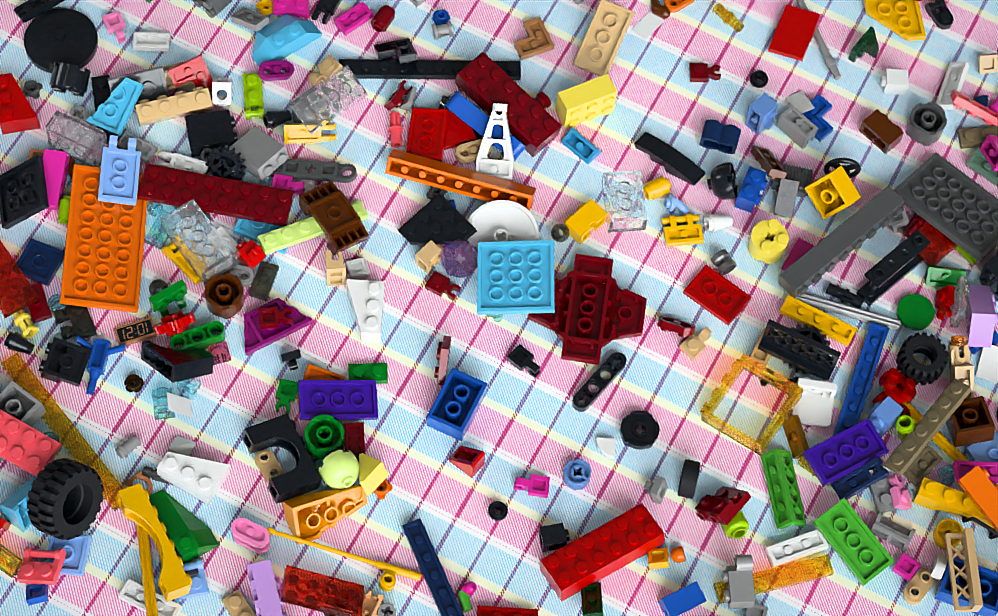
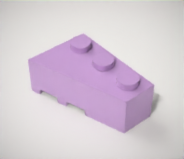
[965,285,998,348]

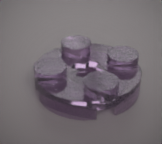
[441,239,478,278]

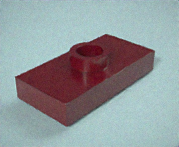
[22,282,53,323]
[344,422,365,462]

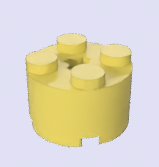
[748,219,789,264]

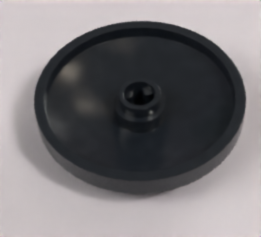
[24,8,98,73]

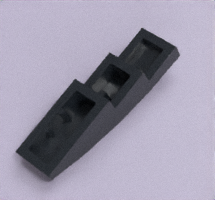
[634,132,706,186]

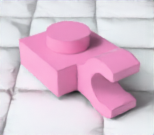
[102,10,126,44]

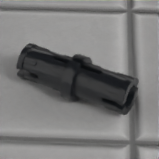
[825,282,865,308]

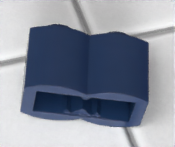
[699,120,741,154]

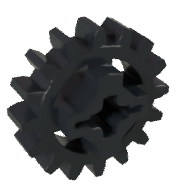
[205,145,247,181]

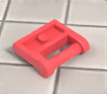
[17,547,66,585]

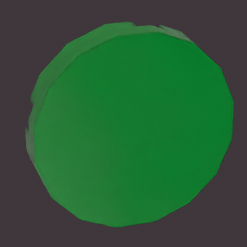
[896,294,935,331]

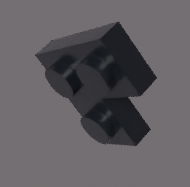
[374,38,418,63]

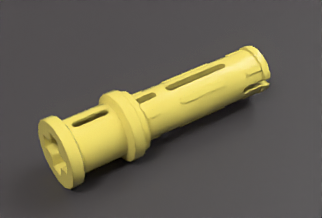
[0,286,39,339]

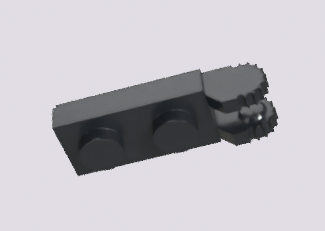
[311,0,342,25]

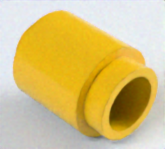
[642,176,671,200]

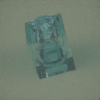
[152,387,175,420]

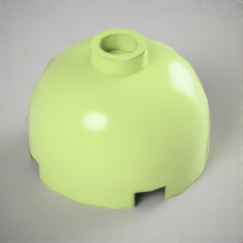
[319,450,360,489]

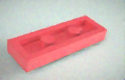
[950,89,998,127]

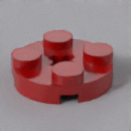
[879,368,916,404]

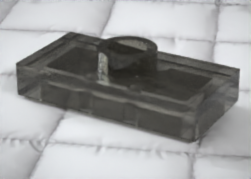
[249,261,279,301]

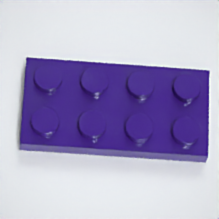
[297,380,378,420]
[803,418,889,487]

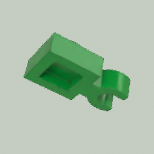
[275,378,298,414]

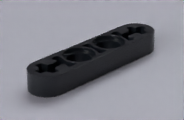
[572,352,627,412]

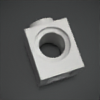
[212,78,232,107]

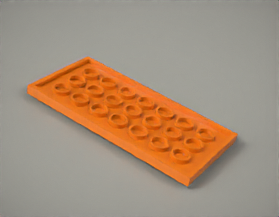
[59,164,147,313]

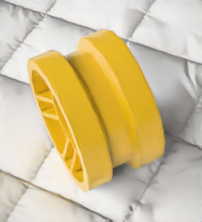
[933,519,963,550]

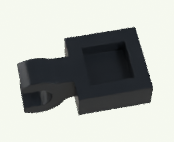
[507,344,540,378]

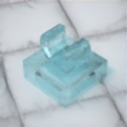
[176,378,201,401]

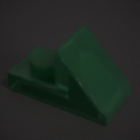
[848,26,879,63]

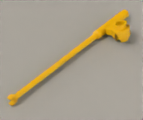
[267,527,422,591]

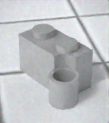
[722,555,755,609]

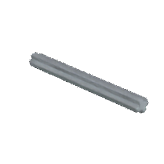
[790,293,901,331]

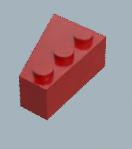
[0,73,40,135]

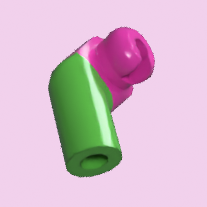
[458,581,477,612]

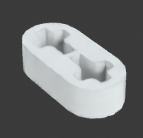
[930,552,948,580]

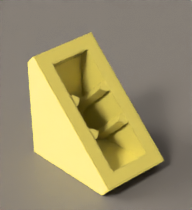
[359,453,389,495]

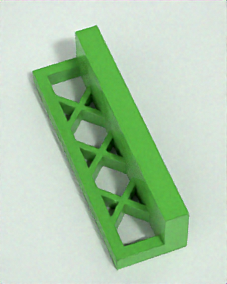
[761,448,807,530]

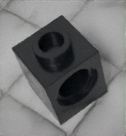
[538,523,570,552]

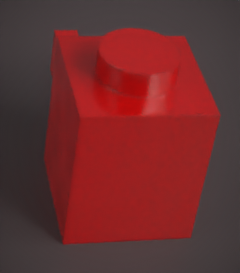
[234,239,267,269]

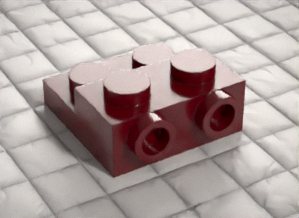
[695,486,751,525]

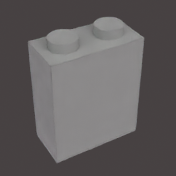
[229,126,289,181]

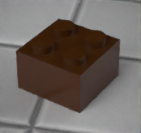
[945,396,995,447]

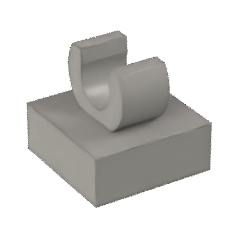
[643,476,668,504]

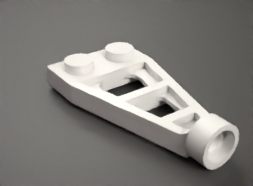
[476,103,514,180]

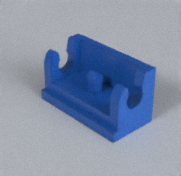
[657,581,707,616]

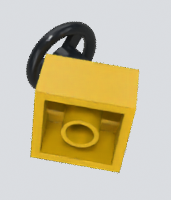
[804,158,861,219]

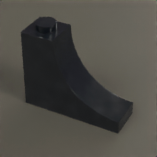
[141,340,214,383]

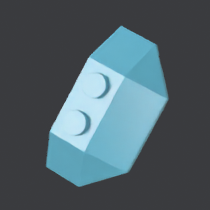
[252,14,322,67]

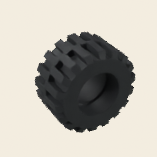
[896,332,949,386]

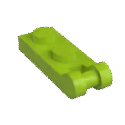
[242,73,264,120]

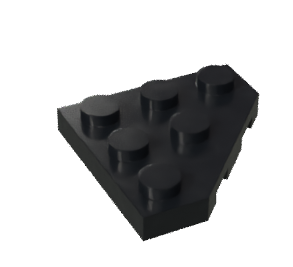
[398,193,477,245]

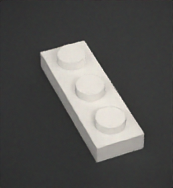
[936,62,969,109]
[765,529,829,568]
[118,579,183,616]

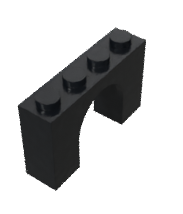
[242,414,322,504]

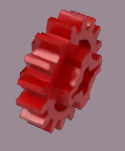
[153,310,196,337]

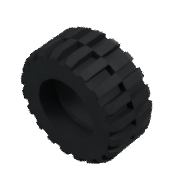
[27,458,104,540]

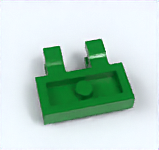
[149,279,188,318]

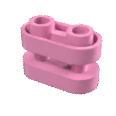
[231,517,270,554]

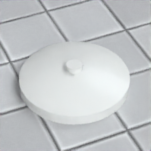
[464,200,540,265]

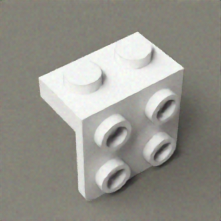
[792,377,837,428]

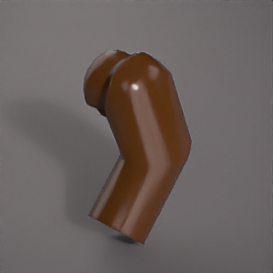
[650,0,671,19]

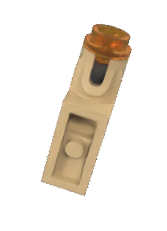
[948,335,975,399]

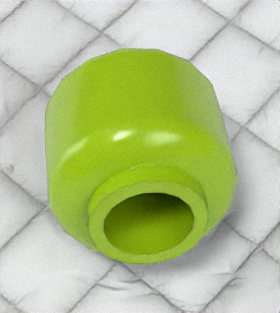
[720,510,749,539]

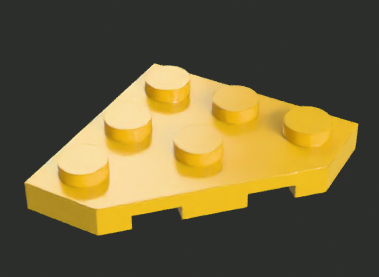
[863,0,926,41]

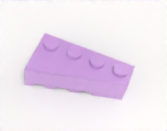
[246,559,287,616]

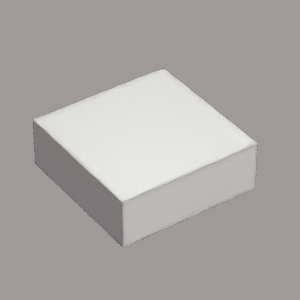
[345,257,369,279]

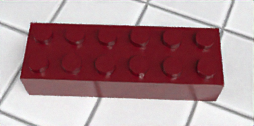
[455,52,562,157]

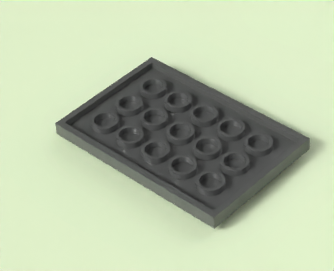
[894,153,998,262]

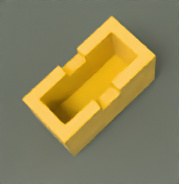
[564,199,607,245]

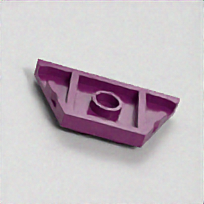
[244,298,312,356]

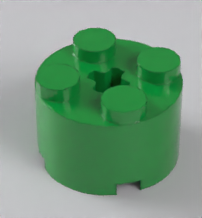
[304,415,345,460]

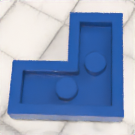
[802,94,833,142]

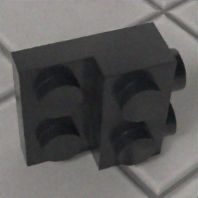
[38,337,92,387]

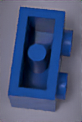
[734,166,768,213]

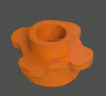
[372,479,393,500]

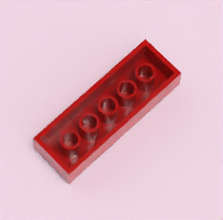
[540,503,664,602]

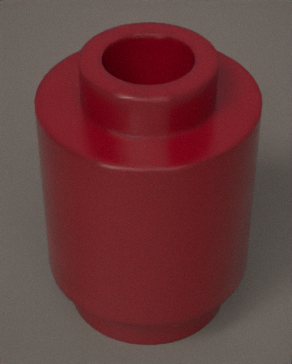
[371,5,395,32]

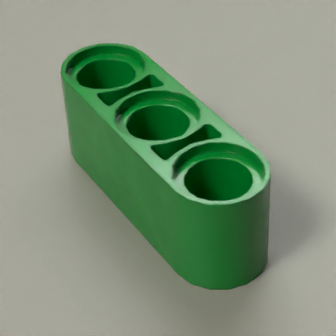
[170,321,225,350]

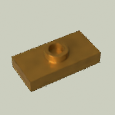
[782,415,809,459]

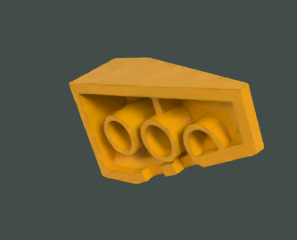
[282,484,368,545]

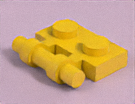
[661,213,704,247]

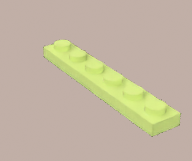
[257,200,368,255]

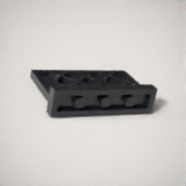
[757,319,841,381]

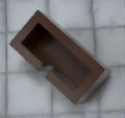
[859,109,904,154]

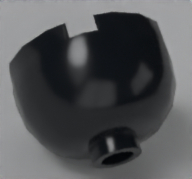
[707,162,738,200]

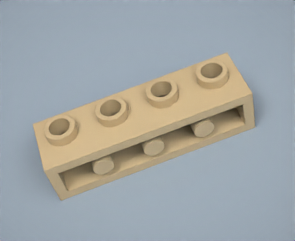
[135,87,213,127]

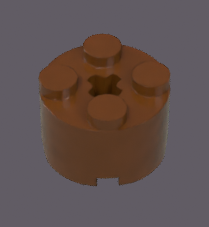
[204,273,244,319]

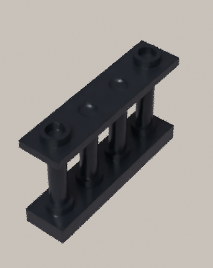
[856,230,931,307]

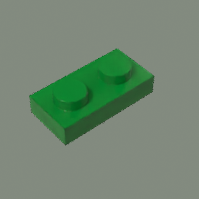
[925,265,966,289]
[348,363,388,384]

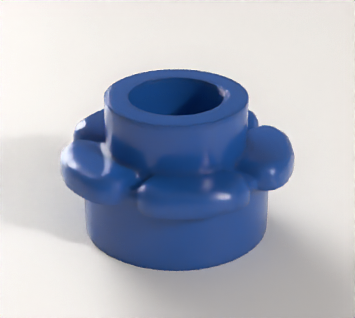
[432,10,450,25]

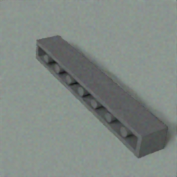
[778,186,905,298]

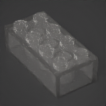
[289,65,368,135]
[161,199,237,285]

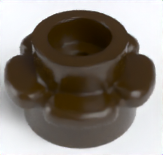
[124,374,144,393]

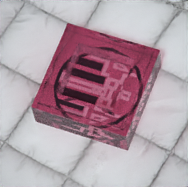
[207,341,231,365]

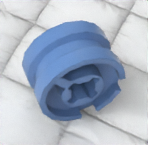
[563,459,591,490]

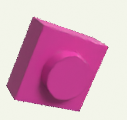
[892,553,921,582]

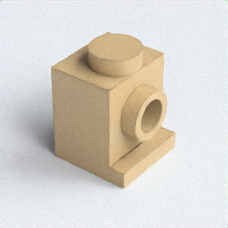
[415,241,444,275]

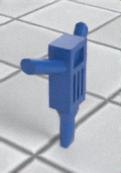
[77,335,126,395]

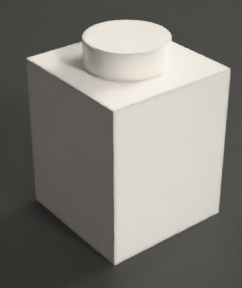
[880,69,909,95]

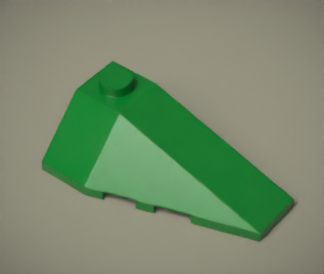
[149,489,219,563]

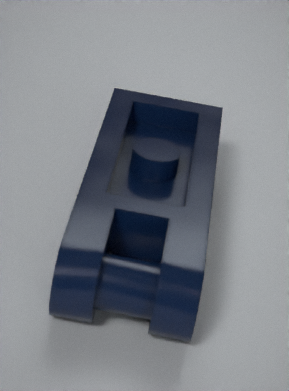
[831,457,889,500]

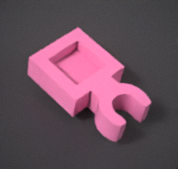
[889,474,912,510]

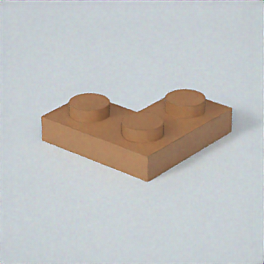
[514,17,555,60]

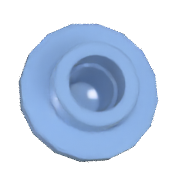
[664,193,690,215]

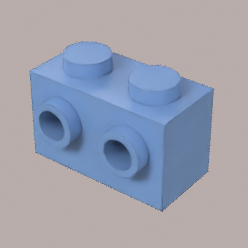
[745,93,778,135]
[867,396,904,438]

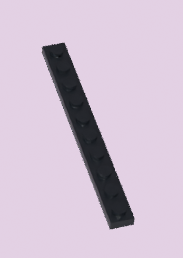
[338,59,521,80]

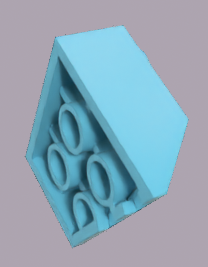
[0,476,36,533]

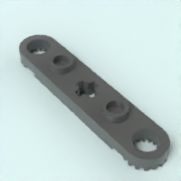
[269,159,357,183]

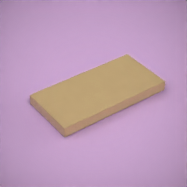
[573,0,635,77]

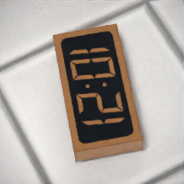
[114,317,157,346]

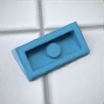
[561,128,602,165]

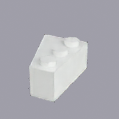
[346,279,385,343]
[157,452,230,505]

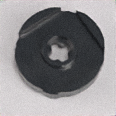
[620,410,660,450]

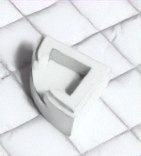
[596,437,616,460]

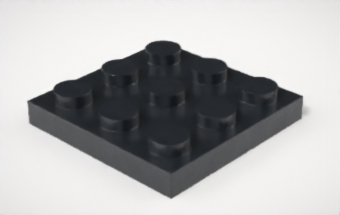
[0,155,49,229]

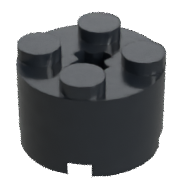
[49,62,91,97]

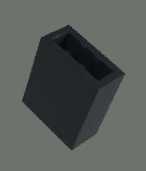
[185,109,238,157]

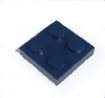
[13,238,64,287]

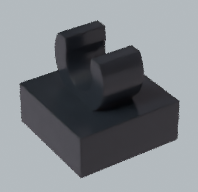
[279,349,301,371]

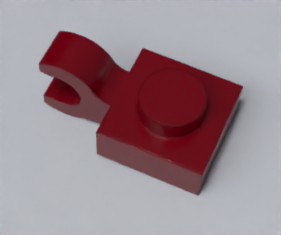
[384,80,412,111]

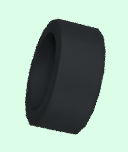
[678,459,700,499]

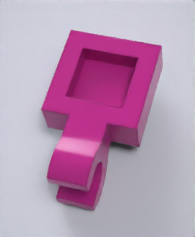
[271,174,305,195]
[514,474,550,498]

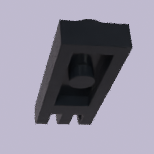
[14,0,65,23]

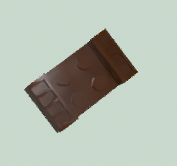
[299,181,369,255]

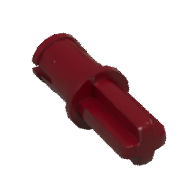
[903,215,927,238]

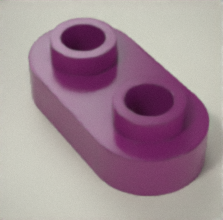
[257,60,294,81]

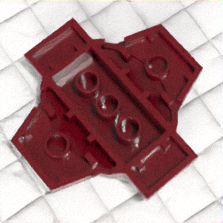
[528,254,647,365]

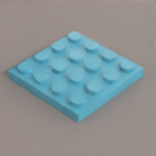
[477,240,555,315]

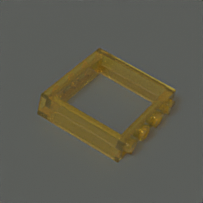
[700,354,803,456]

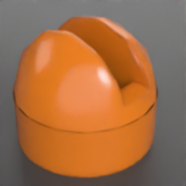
[670,546,686,563]

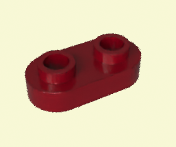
[657,315,695,338]

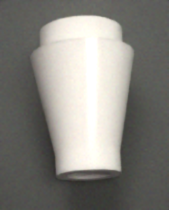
[703,214,733,233]

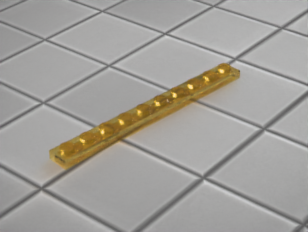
[1,353,124,511]

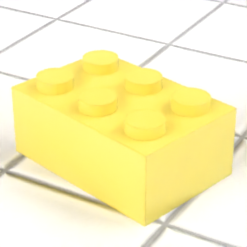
[555,74,617,129]

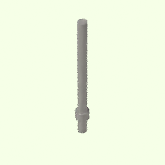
[796,0,842,80]

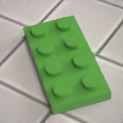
[812,497,894,586]

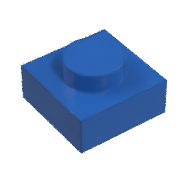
[26,584,49,606]

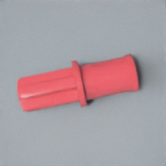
[388,111,403,148]

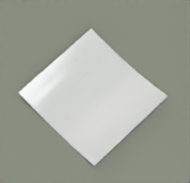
[976,345,998,383]

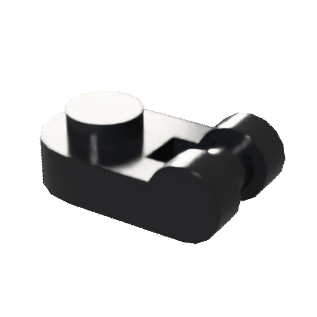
[925,0,954,30]

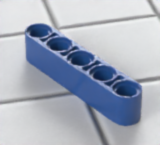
[444,91,526,162]

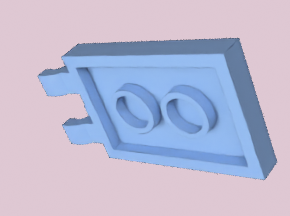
[97,135,141,206]

